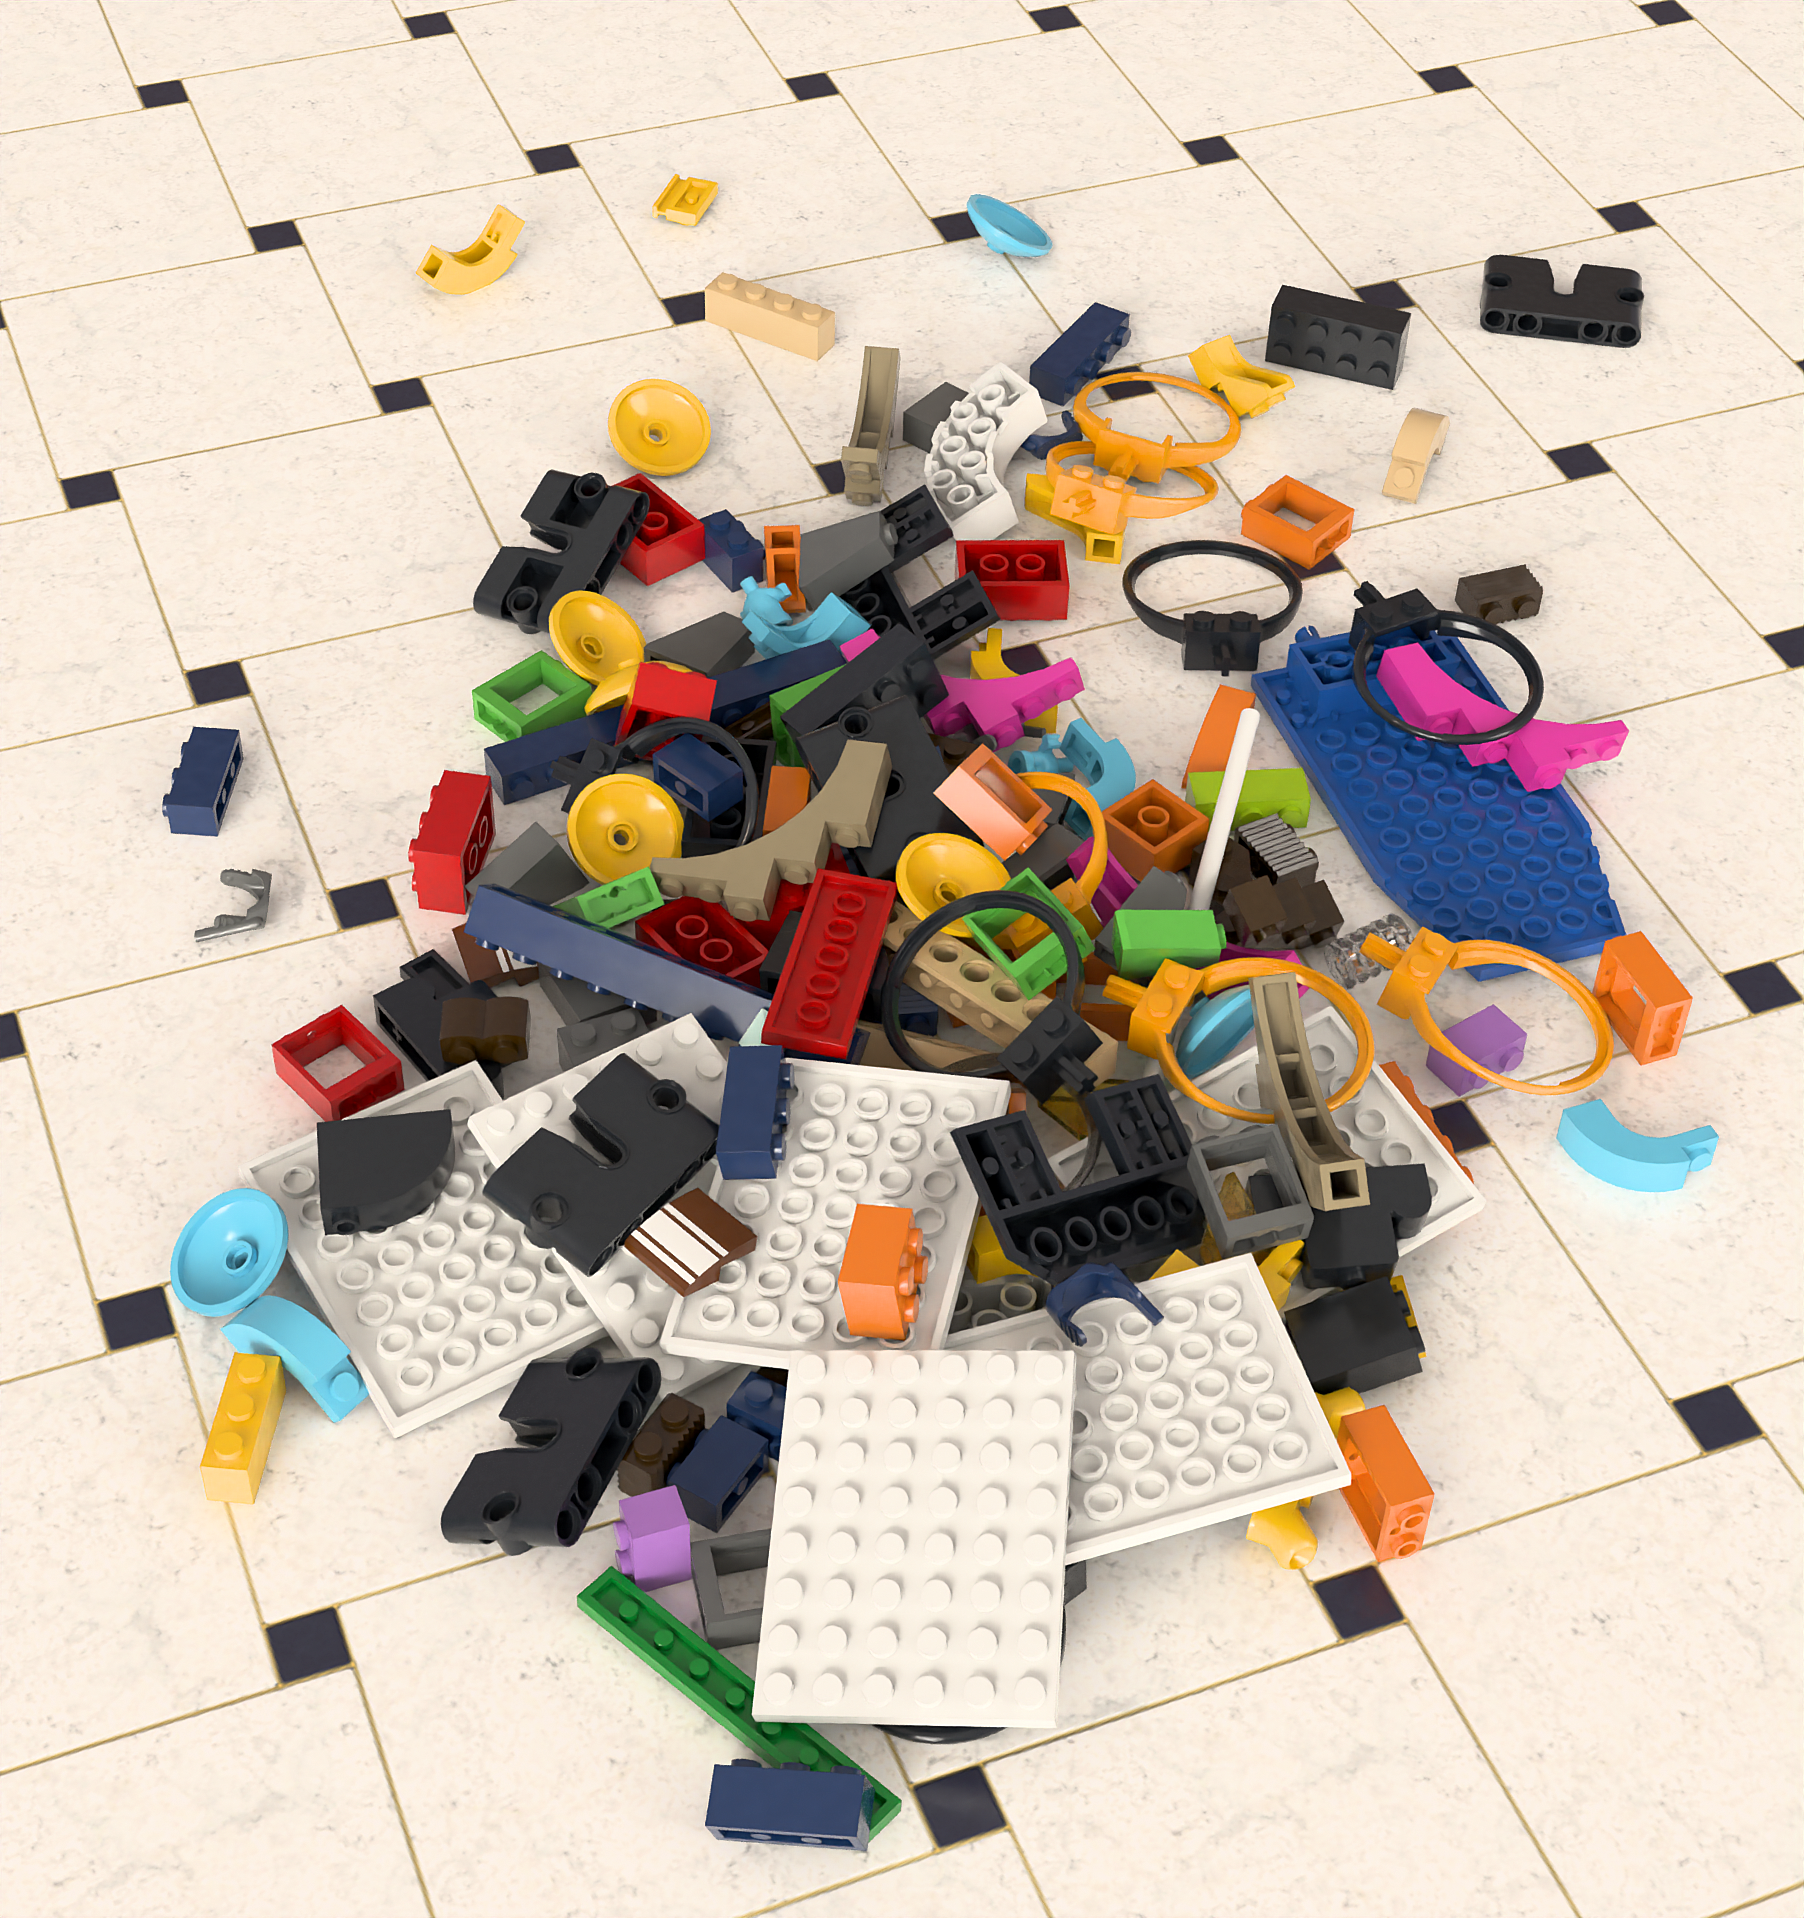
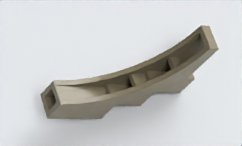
[841,346,901,506]
[650,740,892,922]
[1248,972,1370,1211]

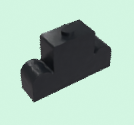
[373,978,514,1100]
[1243,1163,1432,1290]

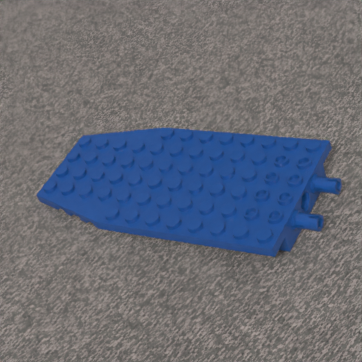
[1250,625,1626,982]

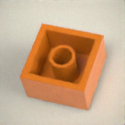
[1102,779,1210,882]
[838,1204,928,1341]

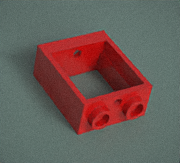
[271,1005,405,1122]

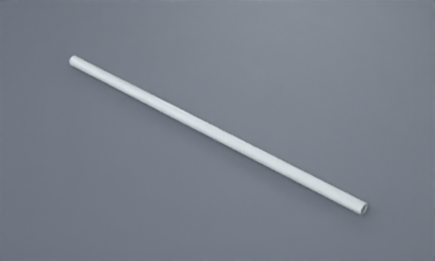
[1142,708,1260,1081]

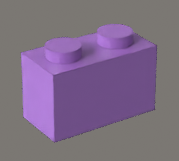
[1426,1004,1527,1097]
[613,1485,692,1592]

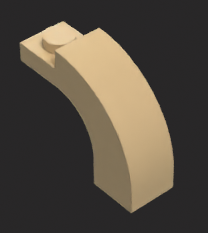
[1382,408,1450,504]

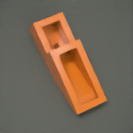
[764,525,806,613]
[1181,684,1256,789]

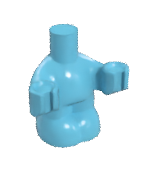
[740,576,793,627]
[1008,734,1074,774]

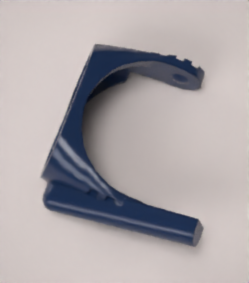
[1020,410,1083,460]
[1046,1262,1164,1347]

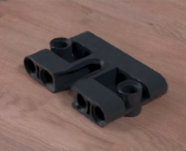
[1480,254,1644,348]
[473,469,650,634]
[795,695,984,882]
[482,1053,719,1277]
[440,1348,662,1556]

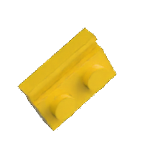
[653,174,718,226]

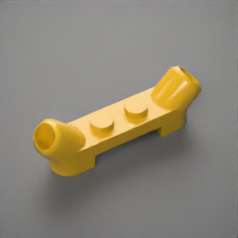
[1246,1387,1366,1570]

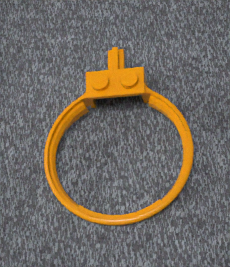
[1073,372,1241,484]
[1045,441,1219,535]
[952,772,1108,963]
[1359,926,1614,1095]
[1102,957,1374,1124]

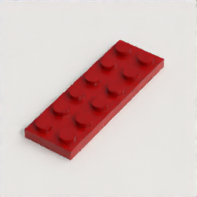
[761,868,898,1059]

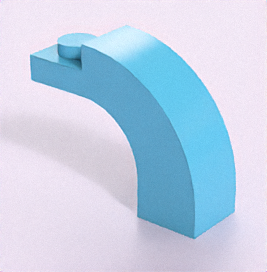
[742,592,871,659]
[1059,718,1136,841]
[1556,1099,1719,1192]
[220,1295,369,1423]

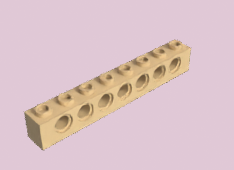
[882,901,1118,1098]

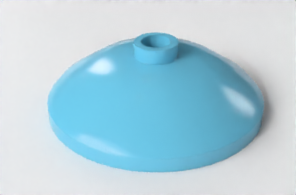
[966,194,1052,257]
[1175,984,1254,1080]
[170,1188,288,1317]

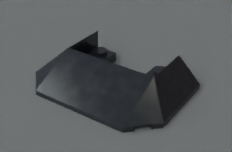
[839,484,1002,660]
[950,1074,1205,1286]

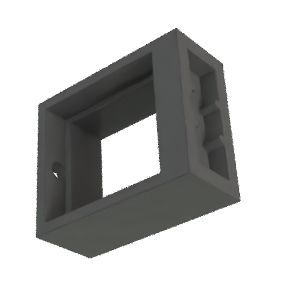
[1002,823,1085,891]
[1187,1124,1314,1260]
[690,1528,772,1650]

